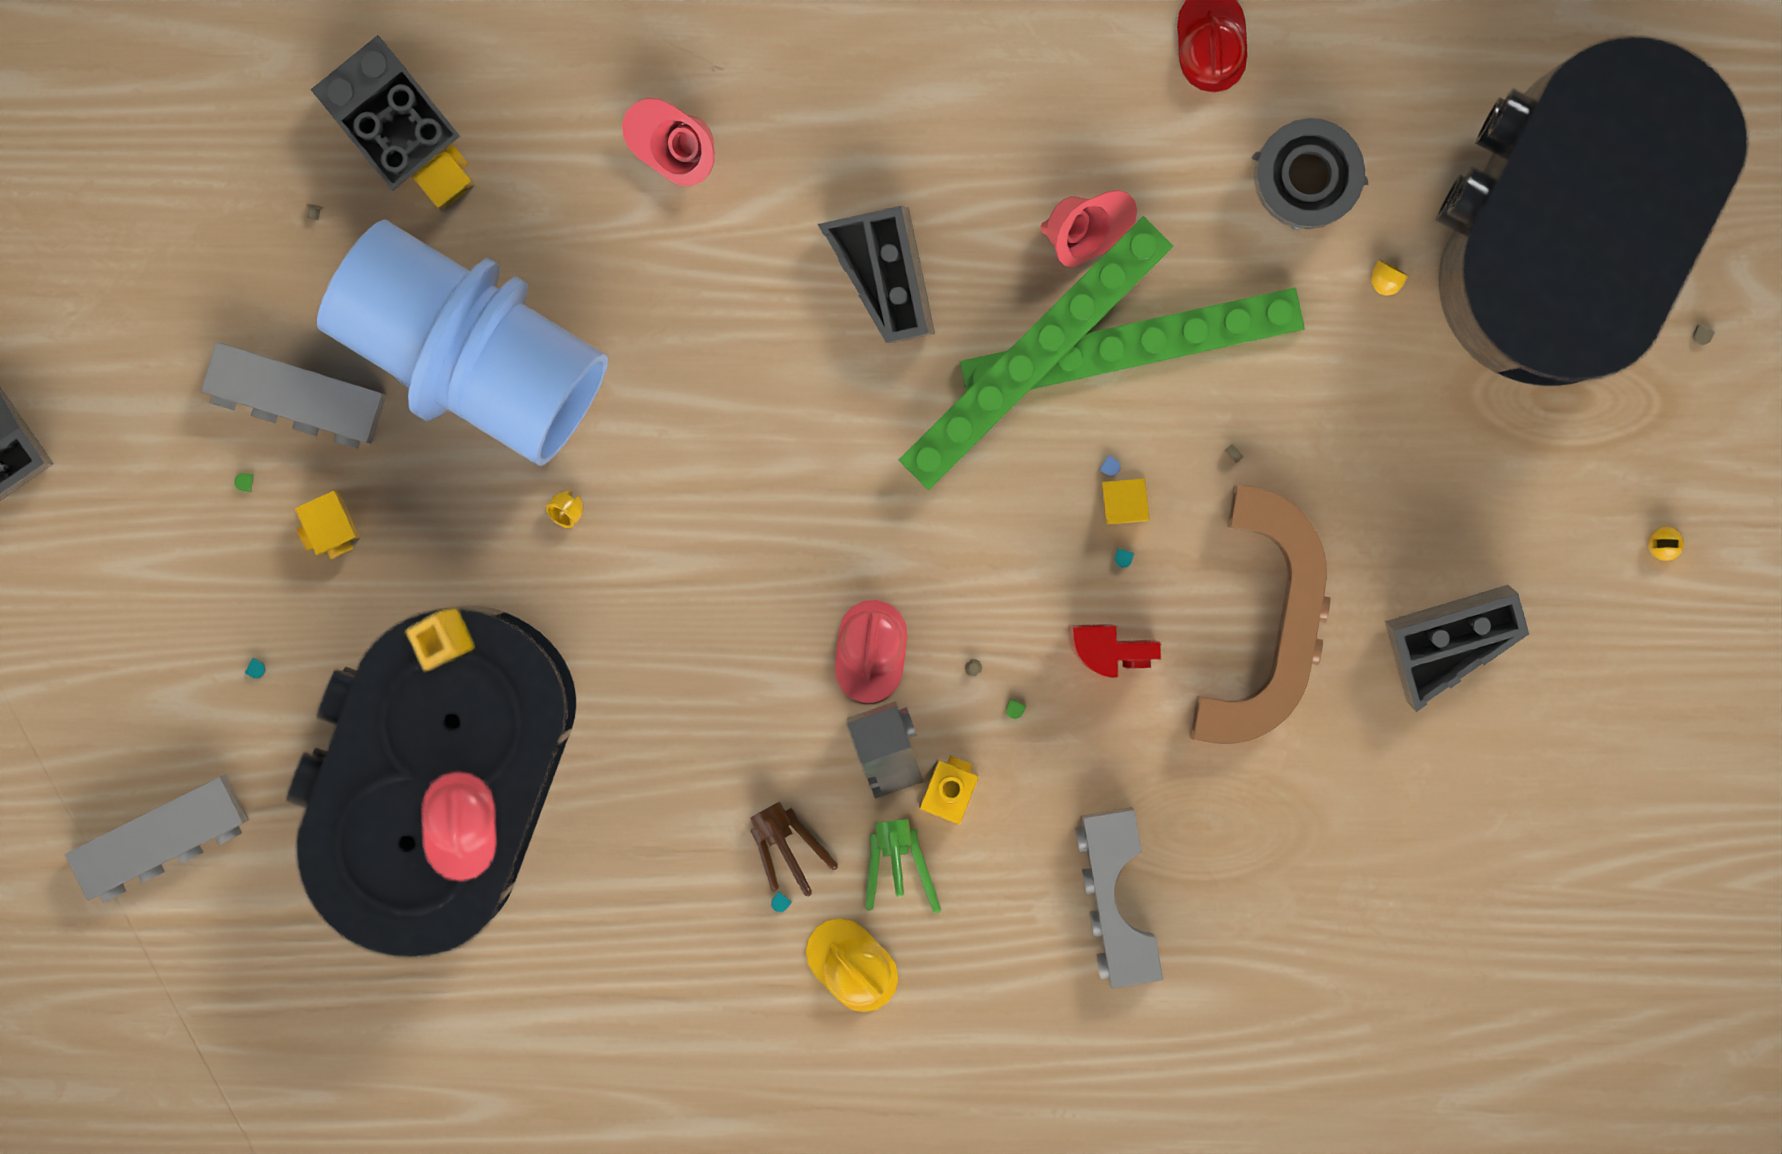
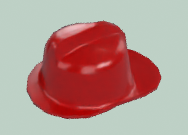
[1177,0,1248,93]

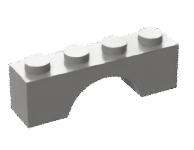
[1075,807,1163,989]

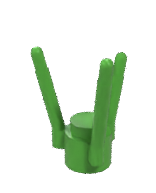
[865,819,941,913]

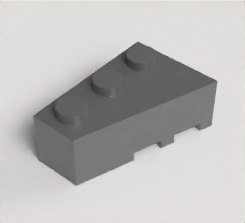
[818,206,935,343]
[1385,585,1529,712]
[847,701,923,799]

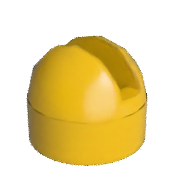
[1371,259,1408,295]
[545,490,584,528]
[1648,527,1684,561]

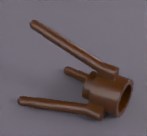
[750,802,838,897]

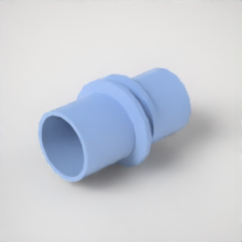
[317,219,608,466]

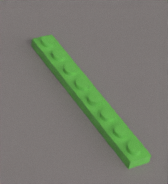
[898,216,1174,491]
[960,287,1305,392]

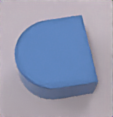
[1099,455,1120,476]

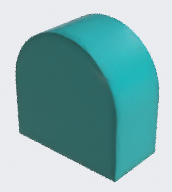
[1115,548,1134,568]
[245,658,266,678]
[771,891,792,912]

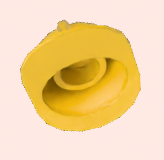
[806,918,899,1012]

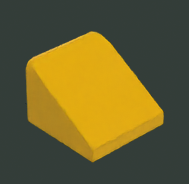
[1102,478,1150,525]
[406,609,474,671]

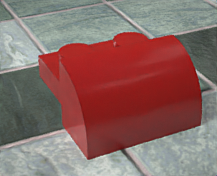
[1069,624,1161,678]

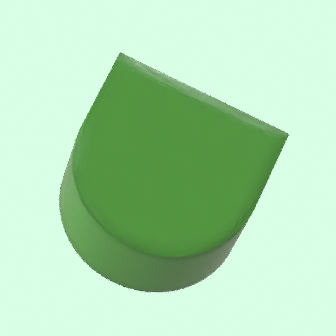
[234,473,254,492]
[1006,699,1026,719]

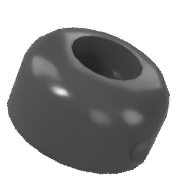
[1251,118,1368,230]

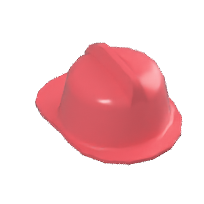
[622,98,715,186]
[1040,190,1137,267]
[835,600,907,703]
[422,772,496,880]

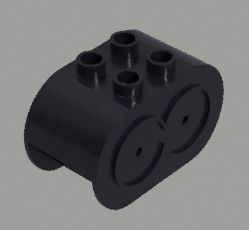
[1436,36,1748,386]
[286,606,577,958]

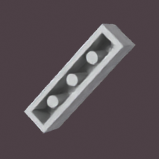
[201,342,386,449]
[65,774,249,902]

